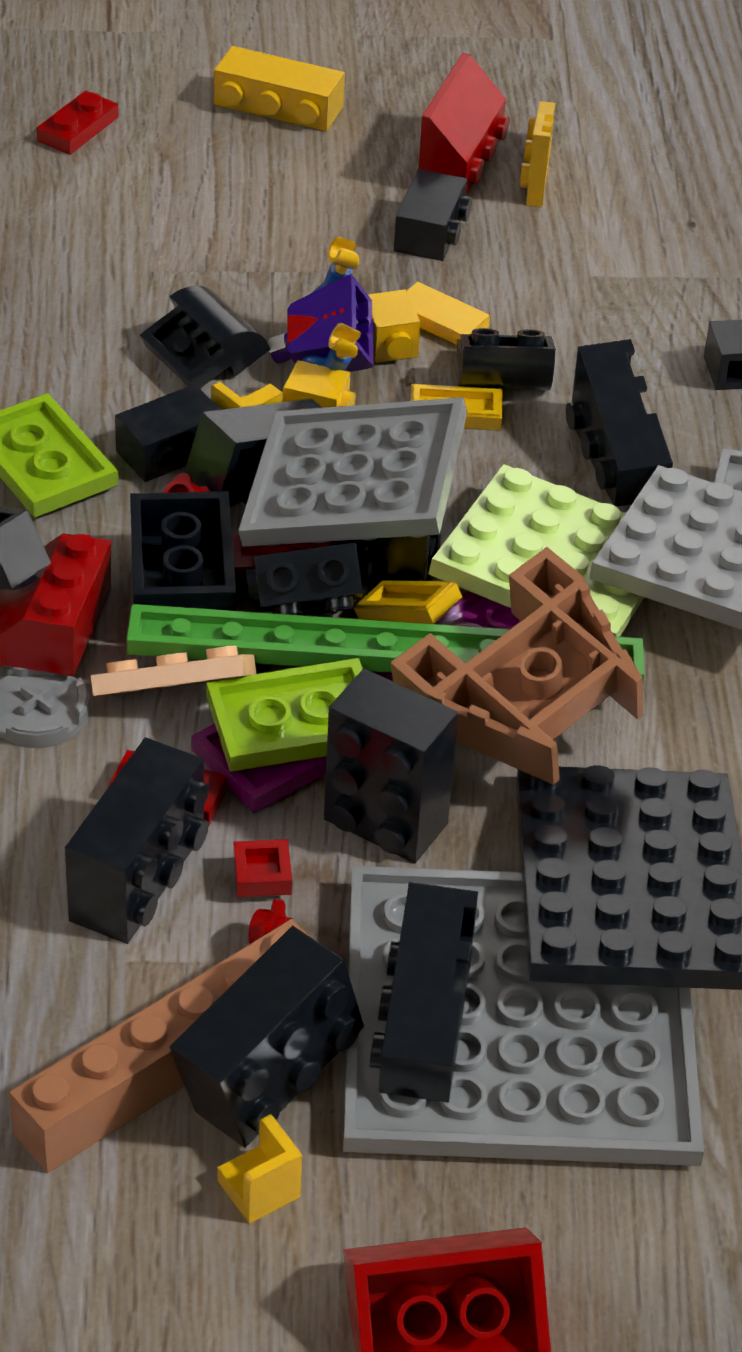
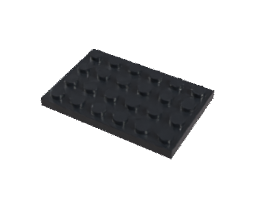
[516,765,742,990]

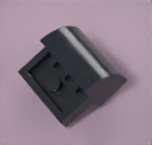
[140,286,271,389]
[456,328,556,391]

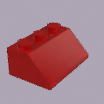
[418,53,510,195]
[0,533,111,677]
[343,1227,551,1352]

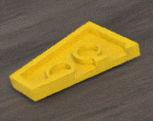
[520,101,556,207]

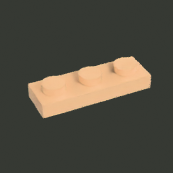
[91,645,256,696]

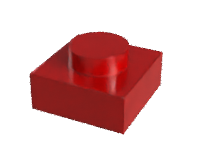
[233,839,292,897]

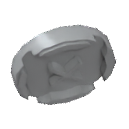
[0,667,90,748]

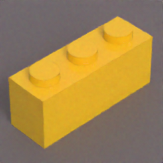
[214,46,345,132]

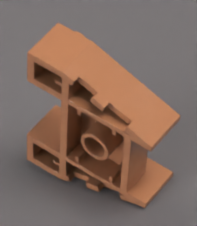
[390,547,643,785]

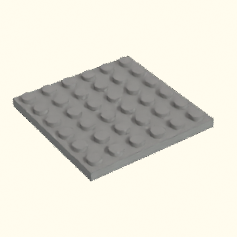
[343,866,704,1166]

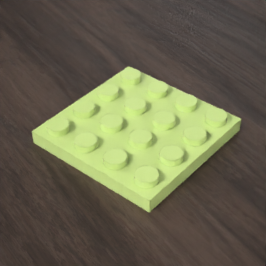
[428,464,644,637]

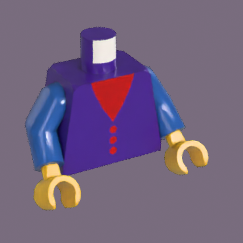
[268,236,374,372]

